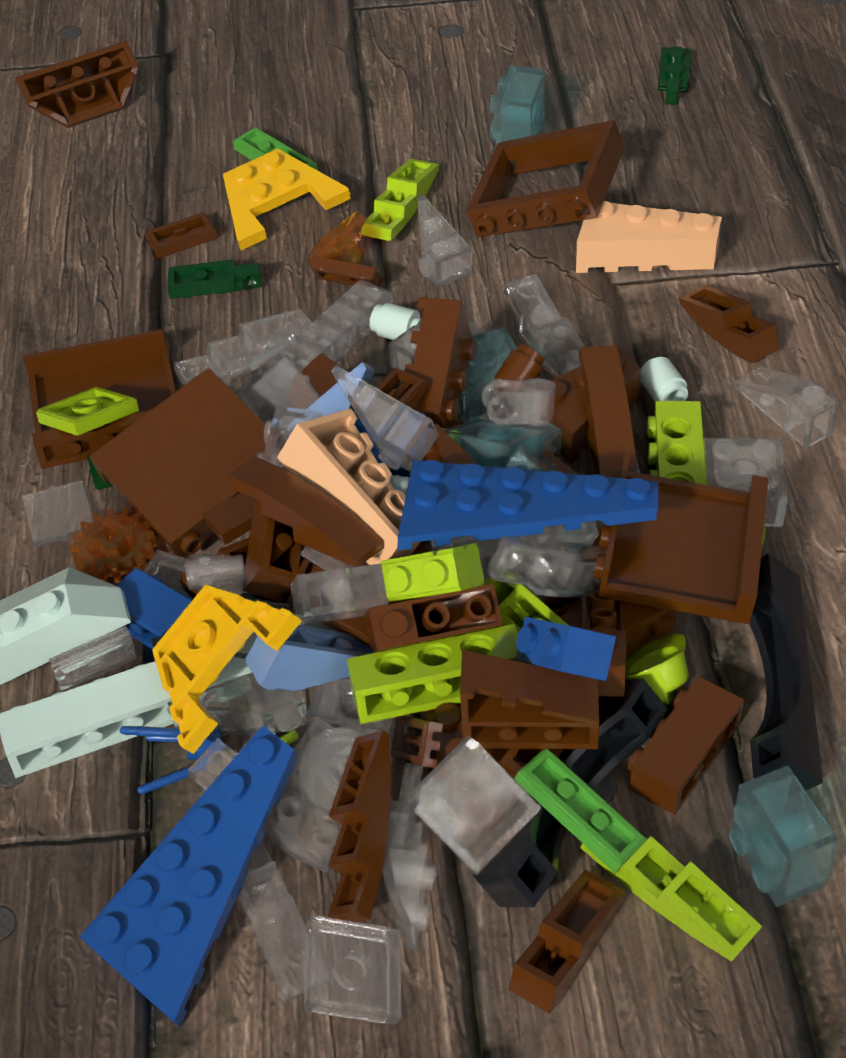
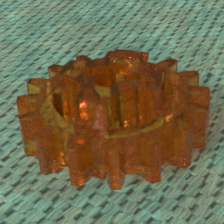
[70,508,157,583]

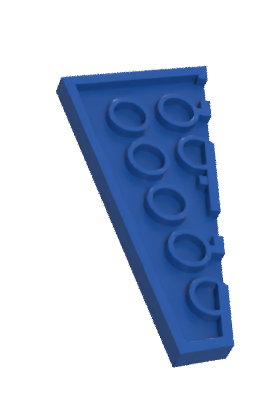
[397,460,658,551]
[79,725,299,1027]

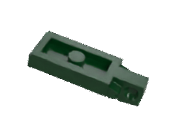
[658,46,691,105]
[168,259,262,299]

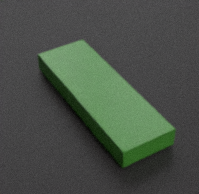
[233,127,318,171]
[514,749,647,873]

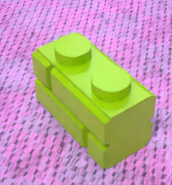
[380,543,484,603]

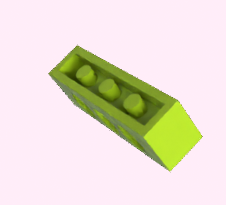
[647,401,707,485]
[346,624,528,725]

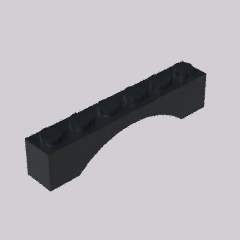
[749,553,823,799]
[472,678,668,907]

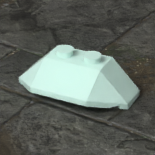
[0,567,131,685]

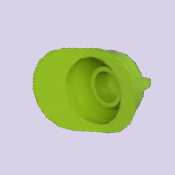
[625,634,689,705]

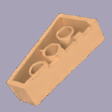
[576,201,722,273]
[277,408,421,574]

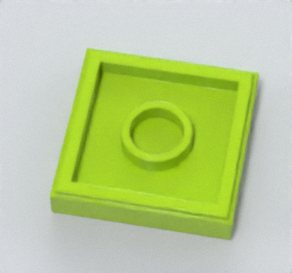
[36,387,139,436]

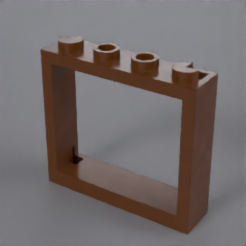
[466,120,625,237]

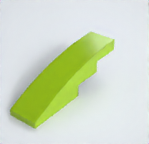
[361,158,439,241]
[580,836,763,962]

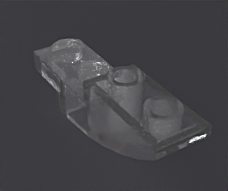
[504,274,584,378]
[486,536,607,597]
[188,738,342,873]
[382,763,437,950]

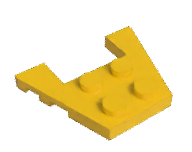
[223,149,351,251]
[152,585,302,754]

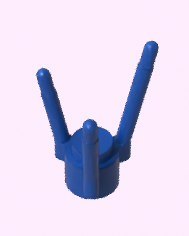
[119,726,223,794]

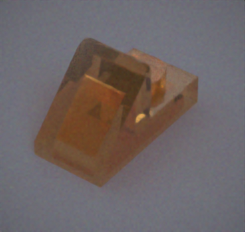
[306,211,367,264]

